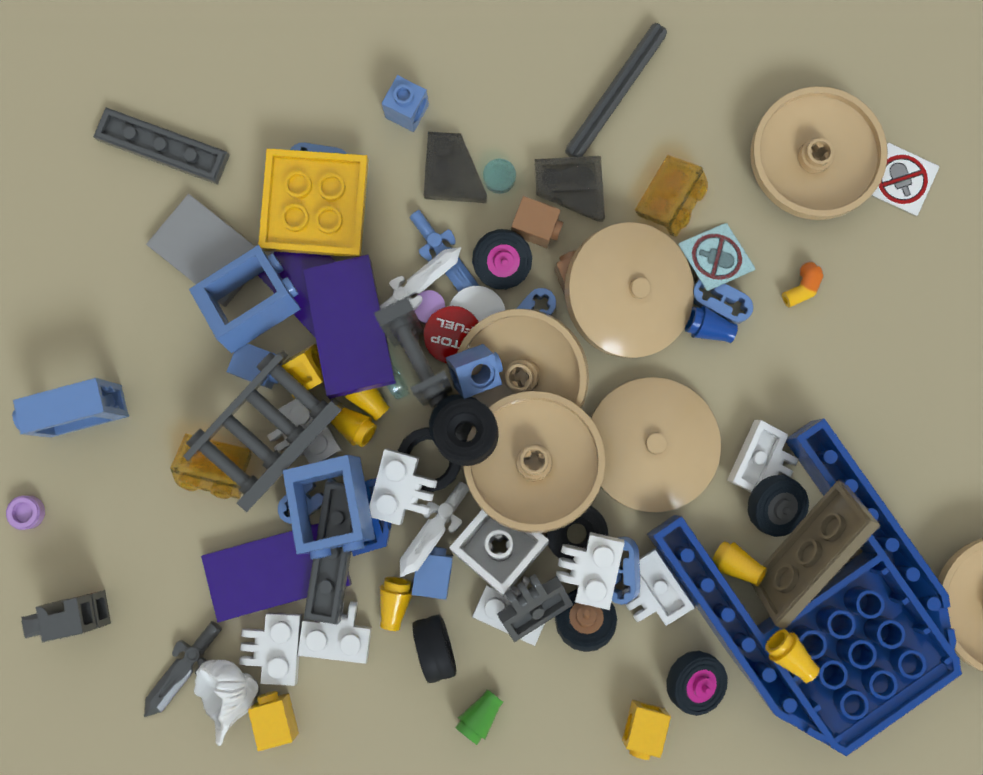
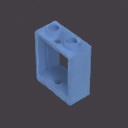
[189,245,301,353]
[12,378,129,438]
[282,455,375,560]

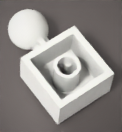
[449,510,549,597]

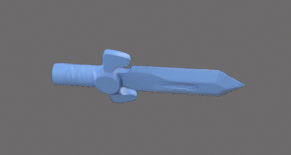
[409,210,479,292]

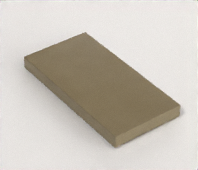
[751,480,880,629]

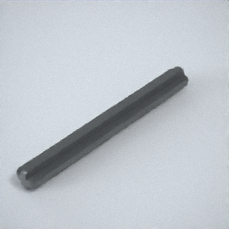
[565,23,667,161]

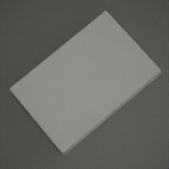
[146,194,255,307]

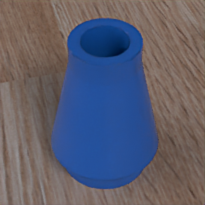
[684,306,738,343]

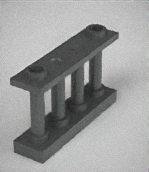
[374,296,453,408]
[183,351,345,513]

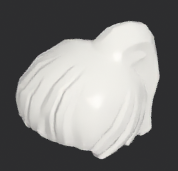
[194,660,259,746]

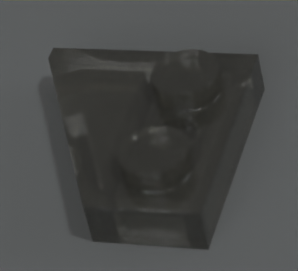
[424,132,487,203]
[534,156,605,222]

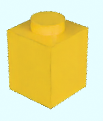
[248,691,299,752]

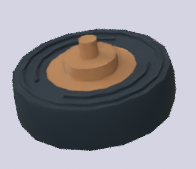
[555,589,618,652]

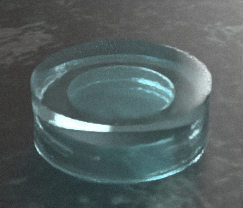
[483,159,516,194]
[387,365,410,400]

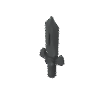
[144,621,222,717]

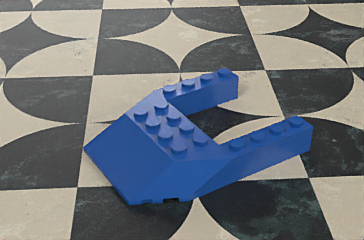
[647,418,962,756]

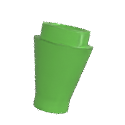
[455,689,503,745]

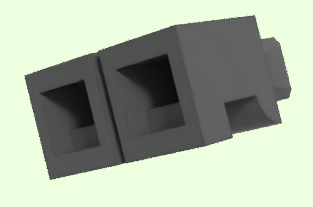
[21,590,111,642]

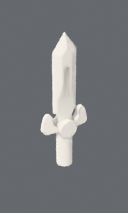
[380,247,461,310]
[400,482,469,577]

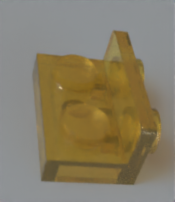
[635,155,708,237]
[170,433,252,499]

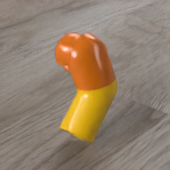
[782,262,824,308]

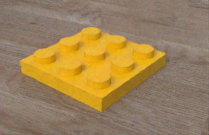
[258,148,369,257]

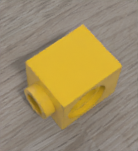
[281,344,324,398]
[622,700,671,760]

